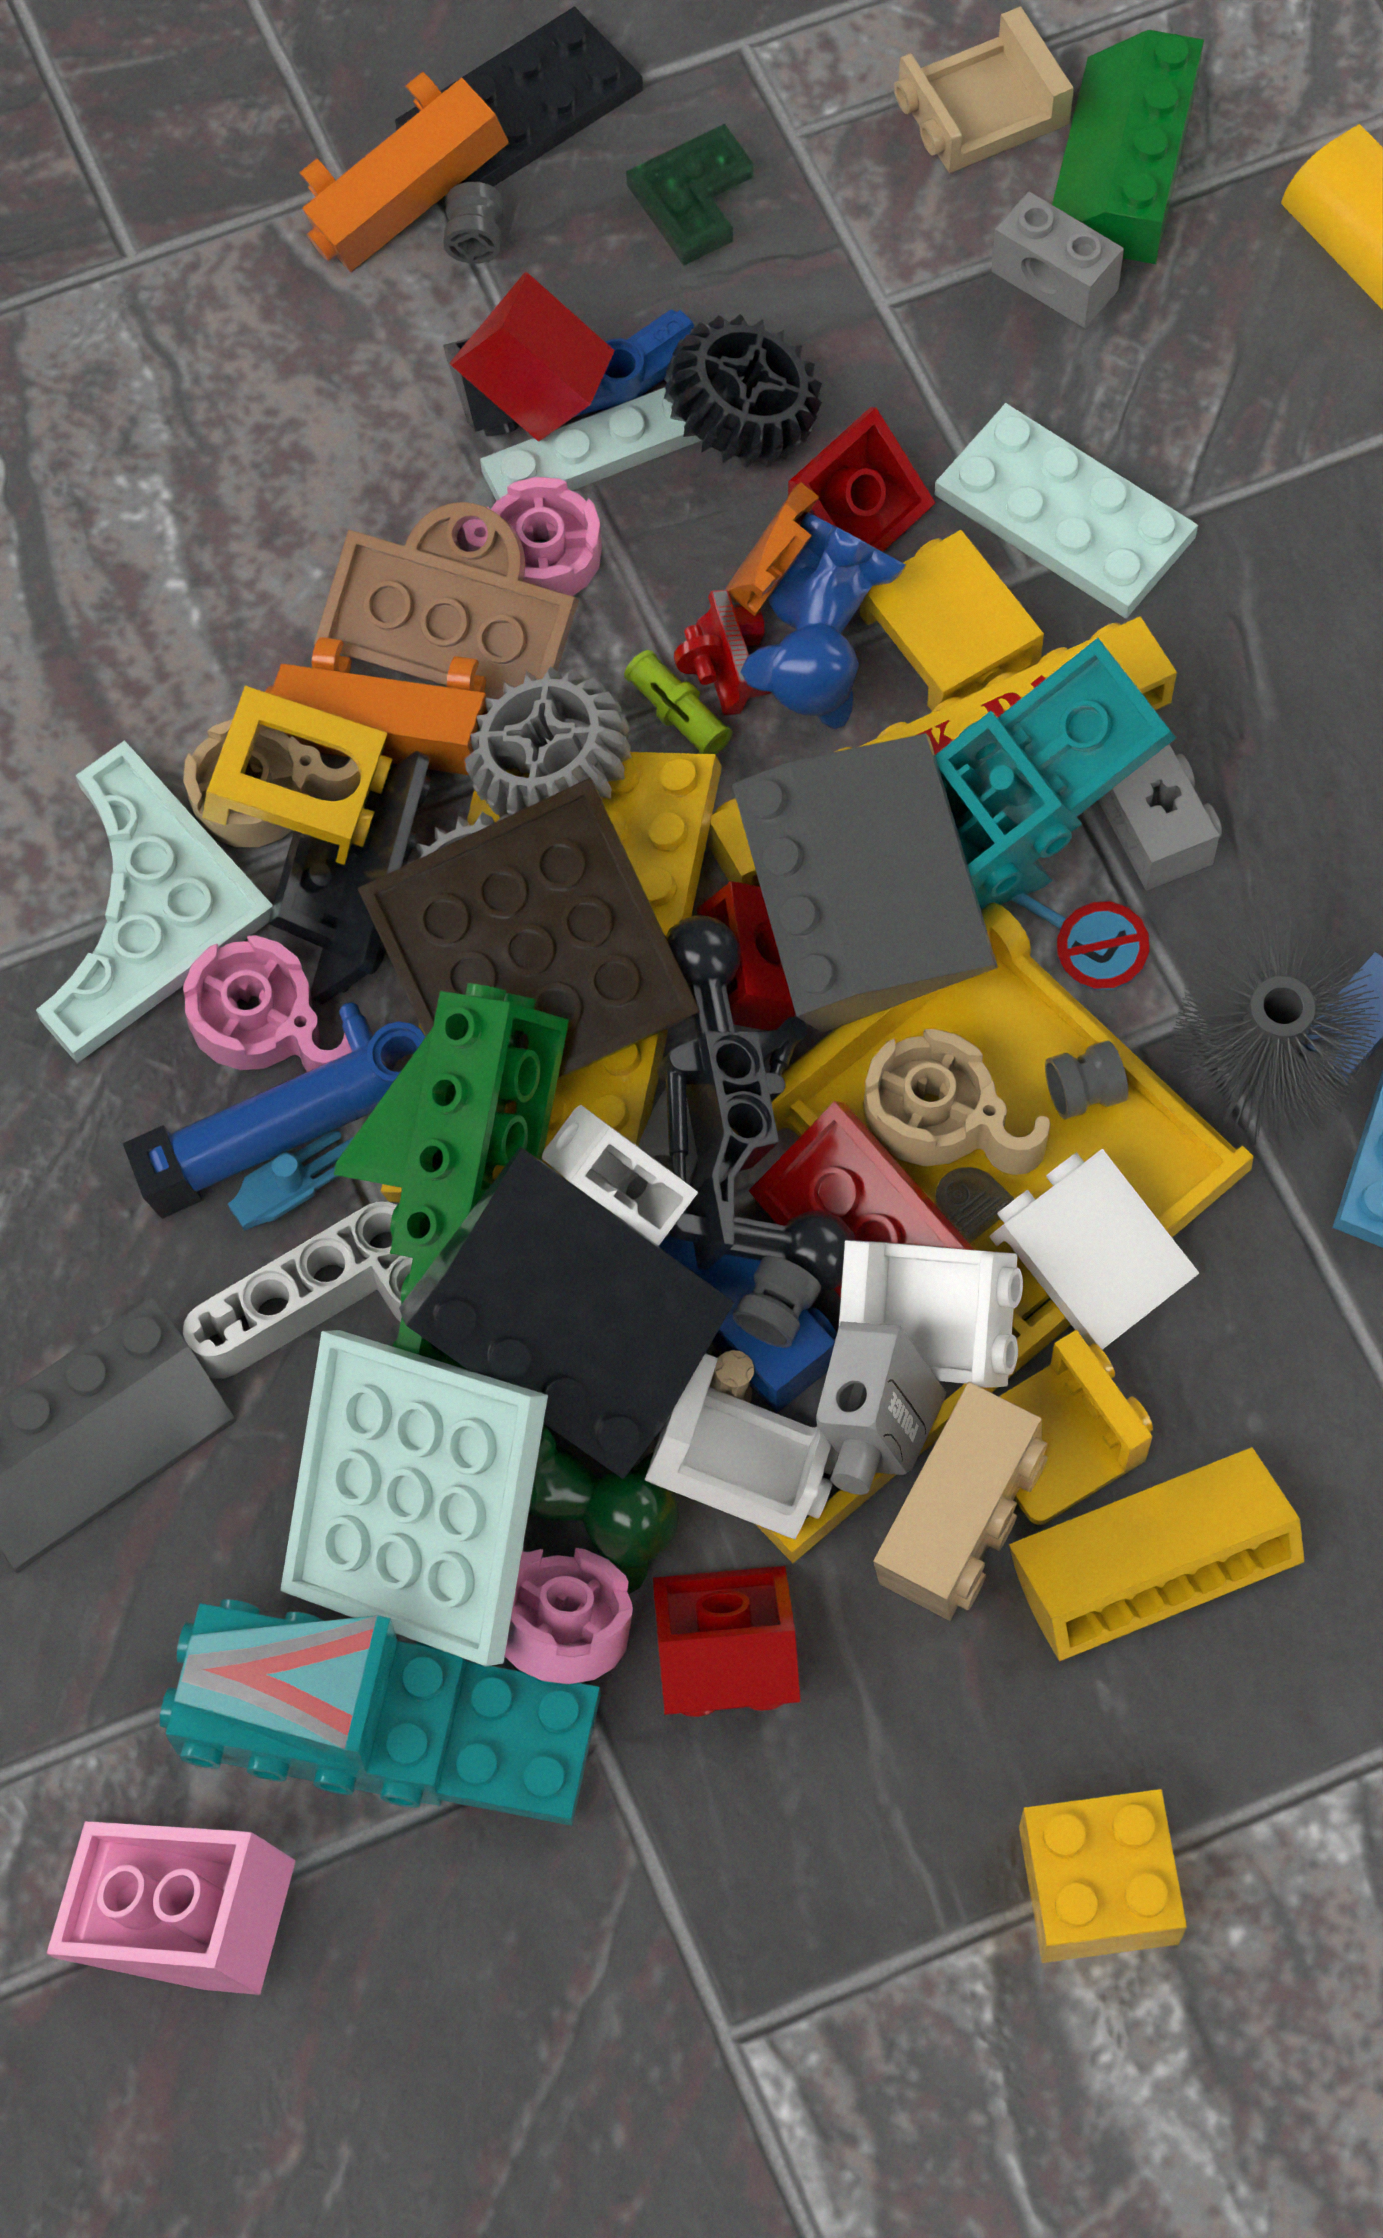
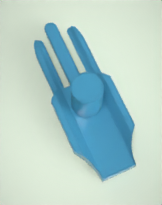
[228,1131,354,1231]

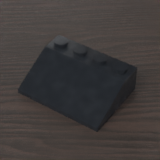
[399,1146,734,1479]

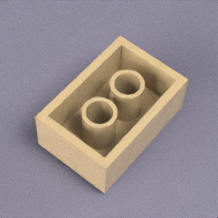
[873,1382,1048,1621]

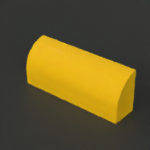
[1281,124,1383,310]
[1009,1447,1305,1661]

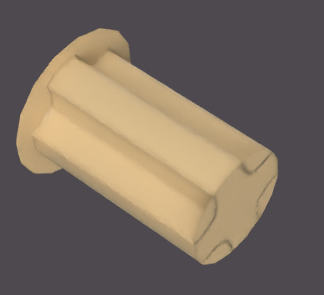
[709,1350,754,1403]

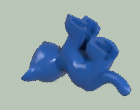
[740,512,906,729]

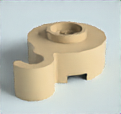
[183,719,361,847]
[863,1029,1050,1175]

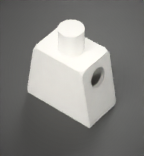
[542,1105,698,1246]

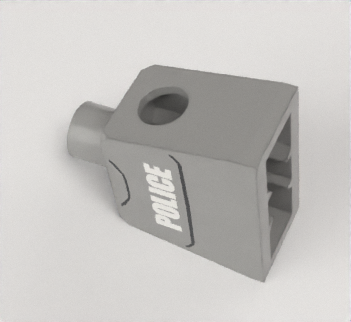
[816,1321,947,1495]

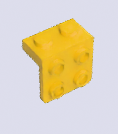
[999,1329,1153,1525]

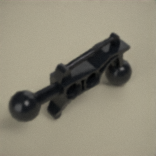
[657,914,856,1292]

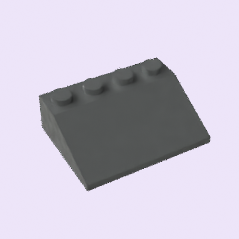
[732,733,998,1033]

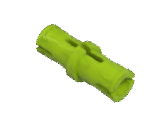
[624,650,732,754]

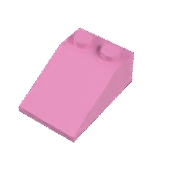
[47,1821,296,1995]

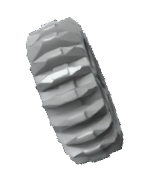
[464,666,632,817]

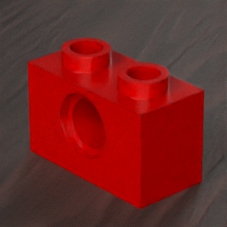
[697,881,796,1031]

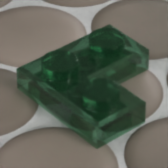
[626,124,754,266]

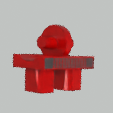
[673,589,771,716]

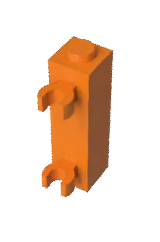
[299,72,509,273]
[265,637,488,775]

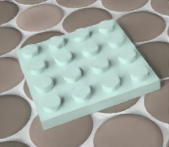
[280,1330,548,1667]

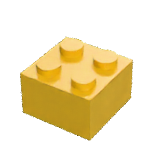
[1019,1789,1187,1963]

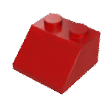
[653,1566,801,1717]

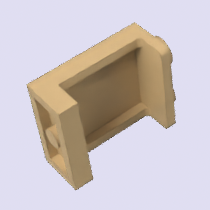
[894,6,1074,173]

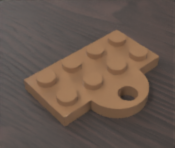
[314,502,579,700]

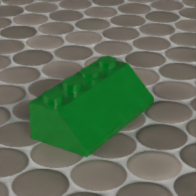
[1052,30,1204,264]

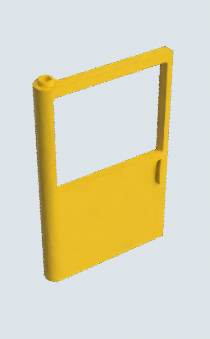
[731,902,1254,1564]

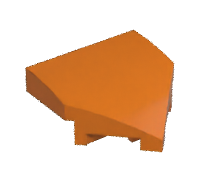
[725,482,819,616]

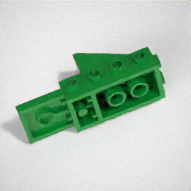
[334,983,569,1370]

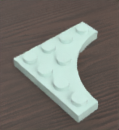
[36,740,273,1064]

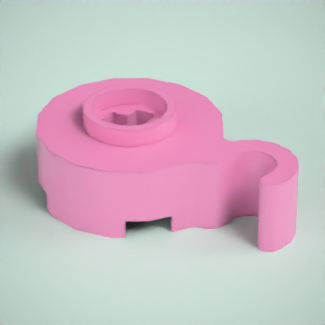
[457,477,602,596]
[183,935,352,1072]
[505,1548,633,1684]

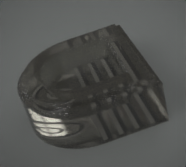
[935,1167,1014,1244]

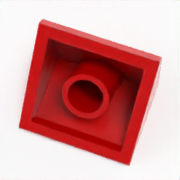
[449,271,615,442]
[788,407,936,552]

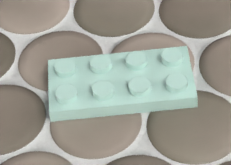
[934,403,1198,619]

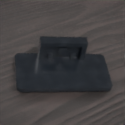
[268,751,431,1004]

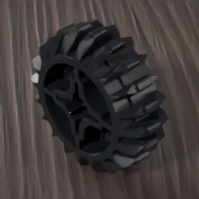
[664,314,822,468]

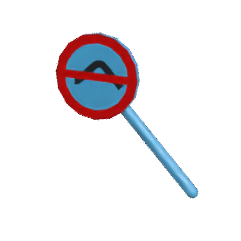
[1011,893,1150,990]

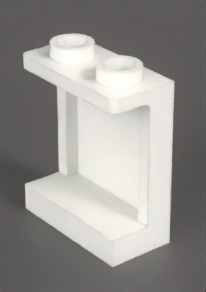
[989,1149,1199,1350]
[839,1240,1023,1388]
[645,1353,839,1539]

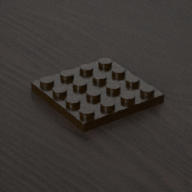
[358,778,701,1104]

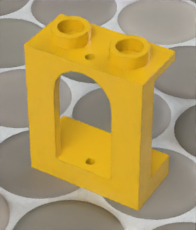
[202,686,392,865]

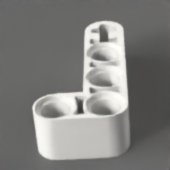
[183,1202,413,1379]

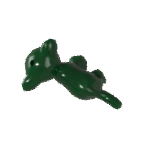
[528,1423,679,1594]

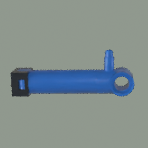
[122,1002,426,1219]

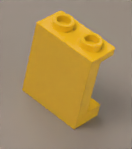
[860,530,1044,711]

